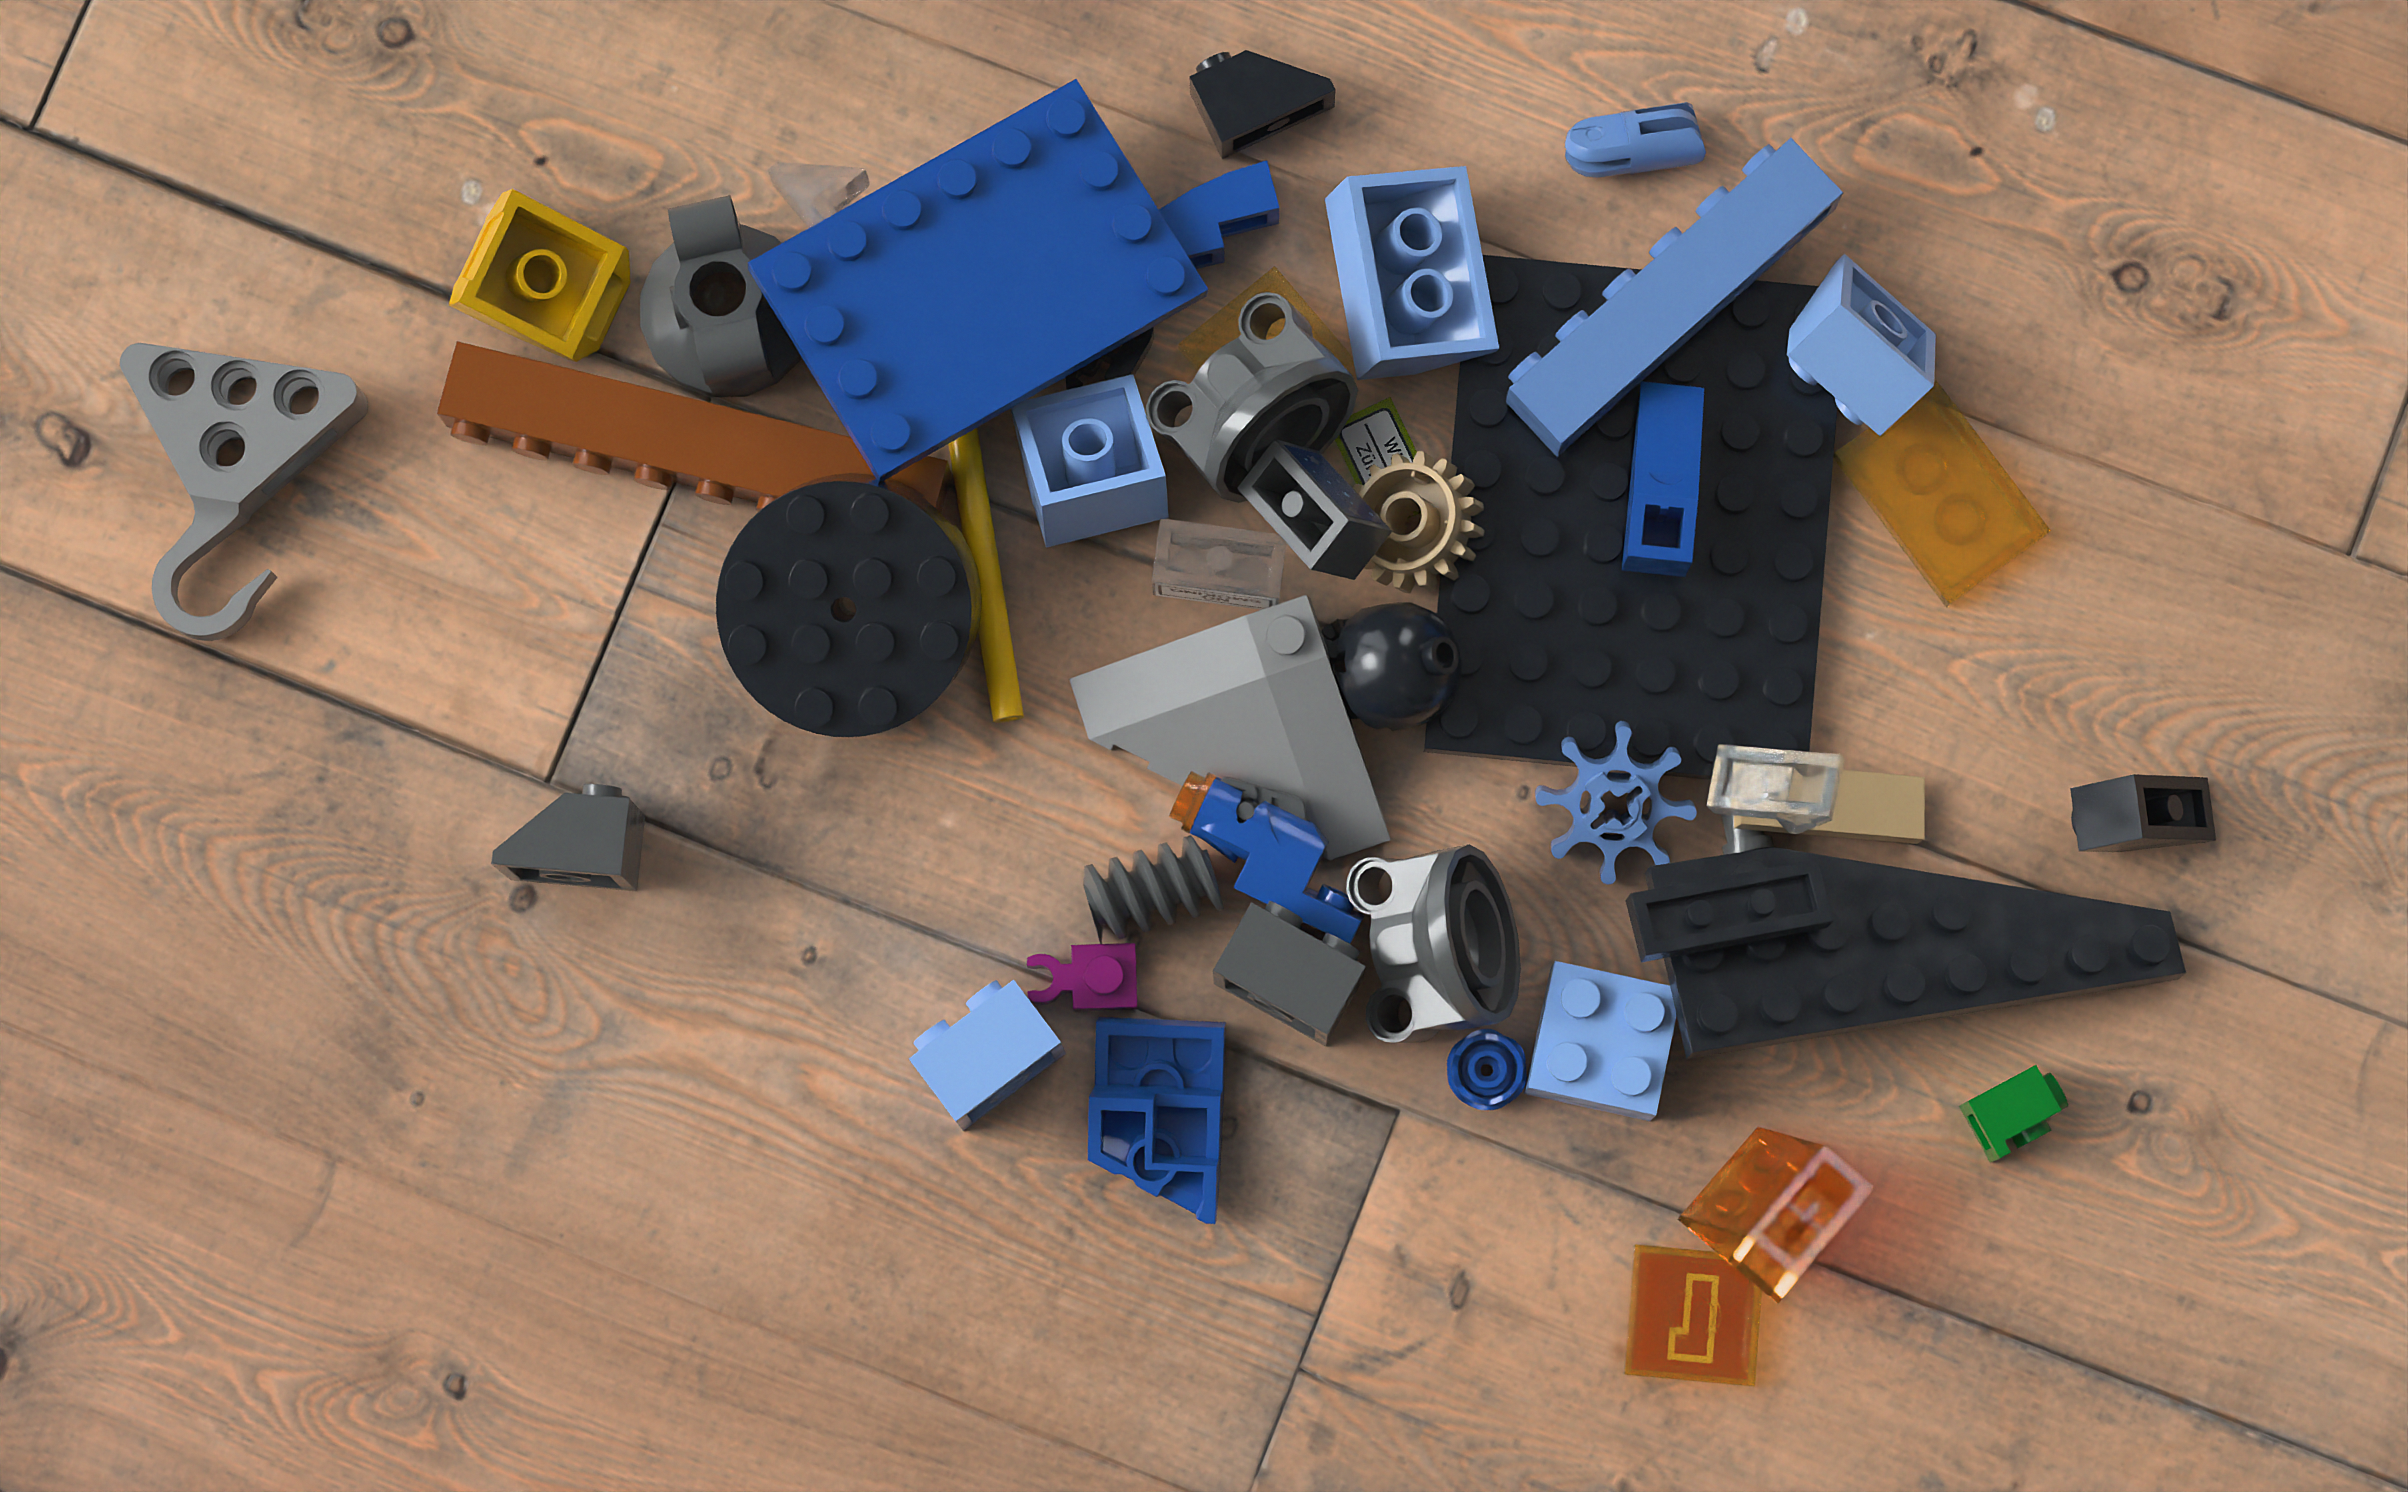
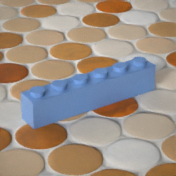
[1506,138,1843,457]

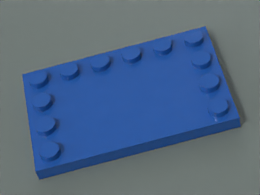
[748,79,1209,481]

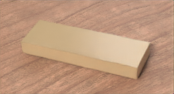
[1734,761,1925,844]

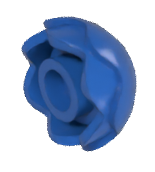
[1447,1029,1527,1110]

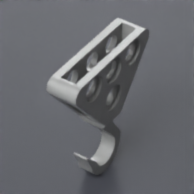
[120,343,368,641]

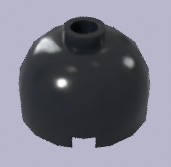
[1337,602,1462,731]

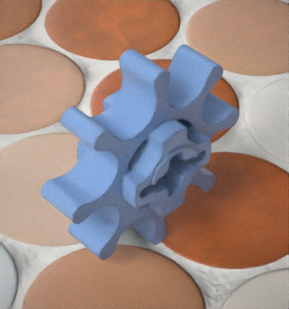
[1535,721,1697,885]

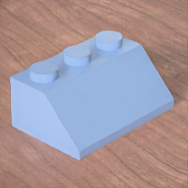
[1325,166,1499,380]

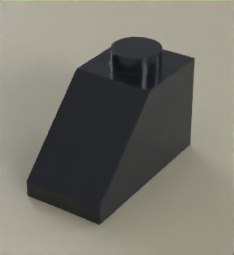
[1189,50,1336,159]
[2070,774,2216,852]

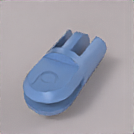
[1565,102,1706,178]

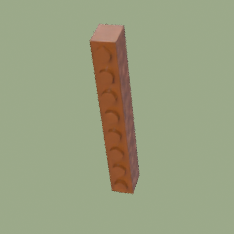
[437,341,952,513]

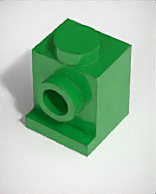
[1959,1065,2068,1163]

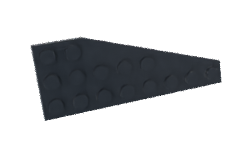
[1645,847,2186,1059]

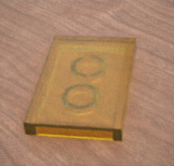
[1833,380,2051,608]

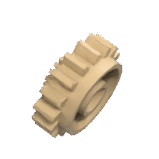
[1353,451,1484,593]

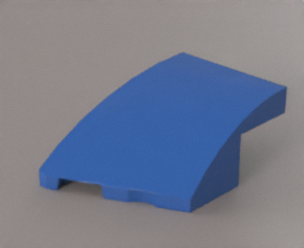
[1088,1017,1226,1224]

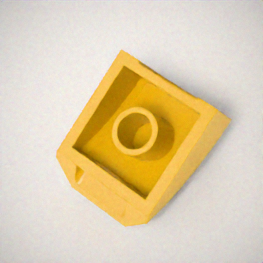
[449,189,631,362]

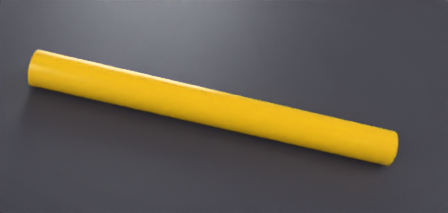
[948,428,1024,723]

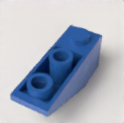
[1622,381,1704,577]

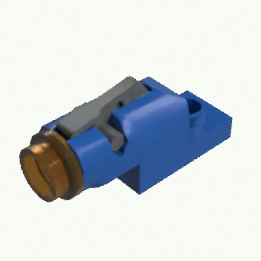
[1169,771,1365,944]

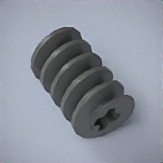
[1083,835,1224,945]

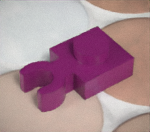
[1027,943,1138,1011]

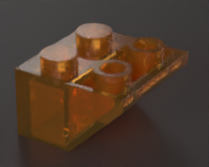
[1677,1127,1875,1304]

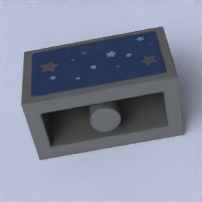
[1237,439,1392,580]

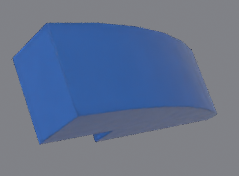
[1159,160,1280,269]

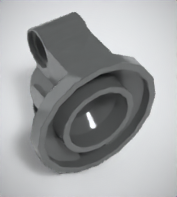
[640,195,802,397]
[1146,292,1358,503]
[1346,844,1521,1043]

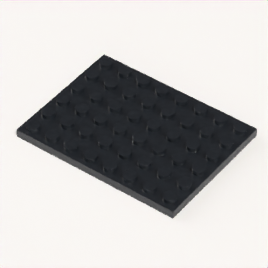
[1424,255,1837,782]

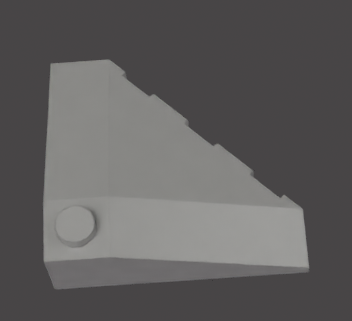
[1069,595,1391,860]

